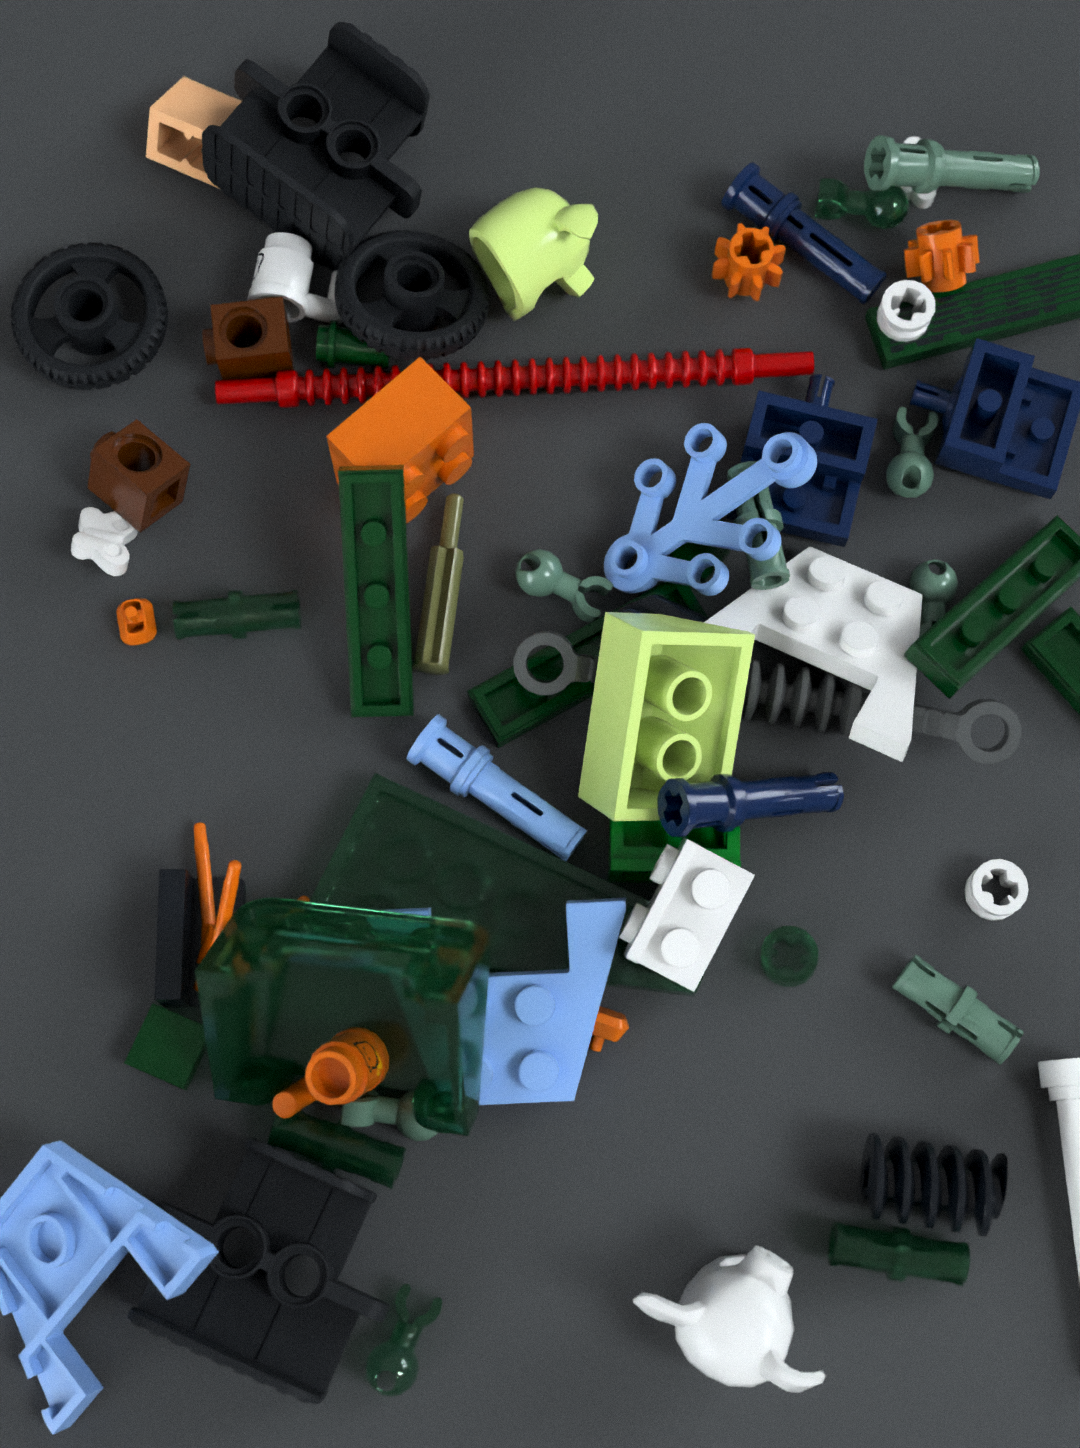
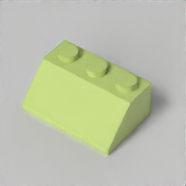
[578,612,755,821]

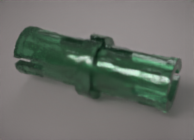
[172,589,302,640]
[268,1111,407,1189]
[828,1221,970,1287]

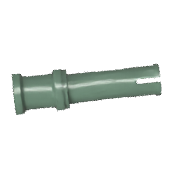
[864,135,1040,194]

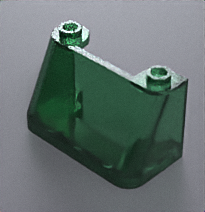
[195,898,490,1136]

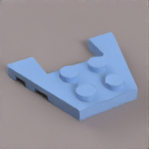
[369,898,626,1107]
[0,1140,219,1434]

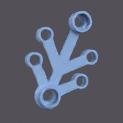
[604,423,817,596]

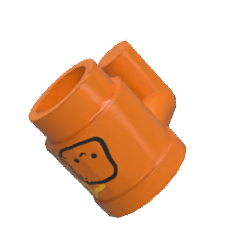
[272,1027,389,1118]

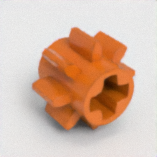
[903,220,980,292]
[711,223,786,301]

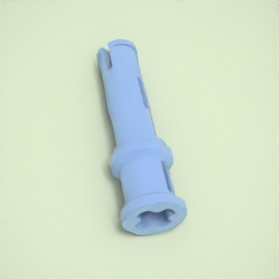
[406,714,588,862]

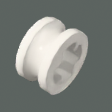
[877,280,935,342]
[964,859,1029,921]

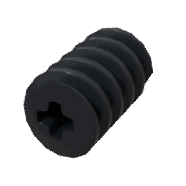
[860,1133,1008,1237]

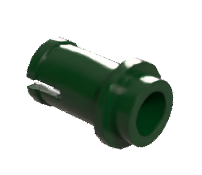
[316,320,390,368]

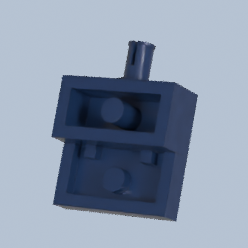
[909,338,1080,500]
[726,374,878,547]

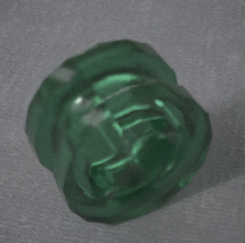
[760,926,818,987]

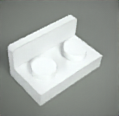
[619,838,755,992]

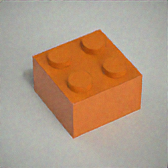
[326,357,474,523]

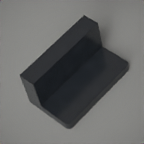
[154,869,246,1008]

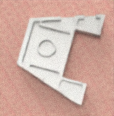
[703,546,923,762]

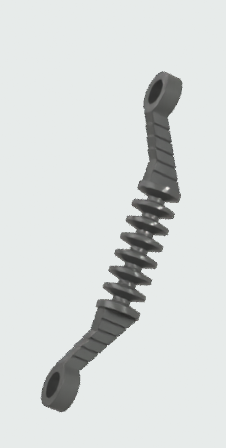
[513,630,1022,764]

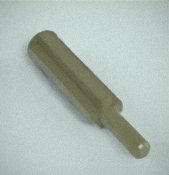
[412,493,464,675]

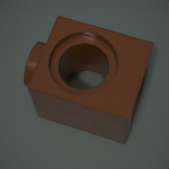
[202,296,294,380]
[87,419,190,533]

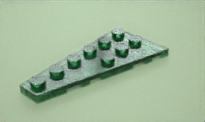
[288,773,710,996]

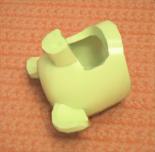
[469,188,598,321]

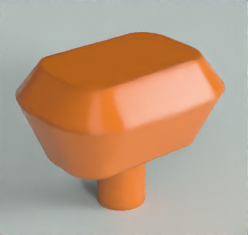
[116,598,157,645]
[589,1006,629,1052]

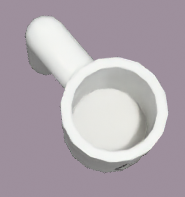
[247,232,343,325]

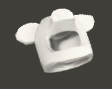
[633,1246,825,1393]

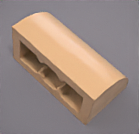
[146,77,242,189]

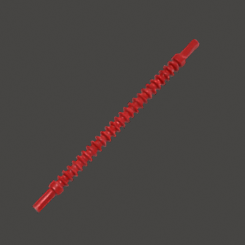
[215,347,814,408]

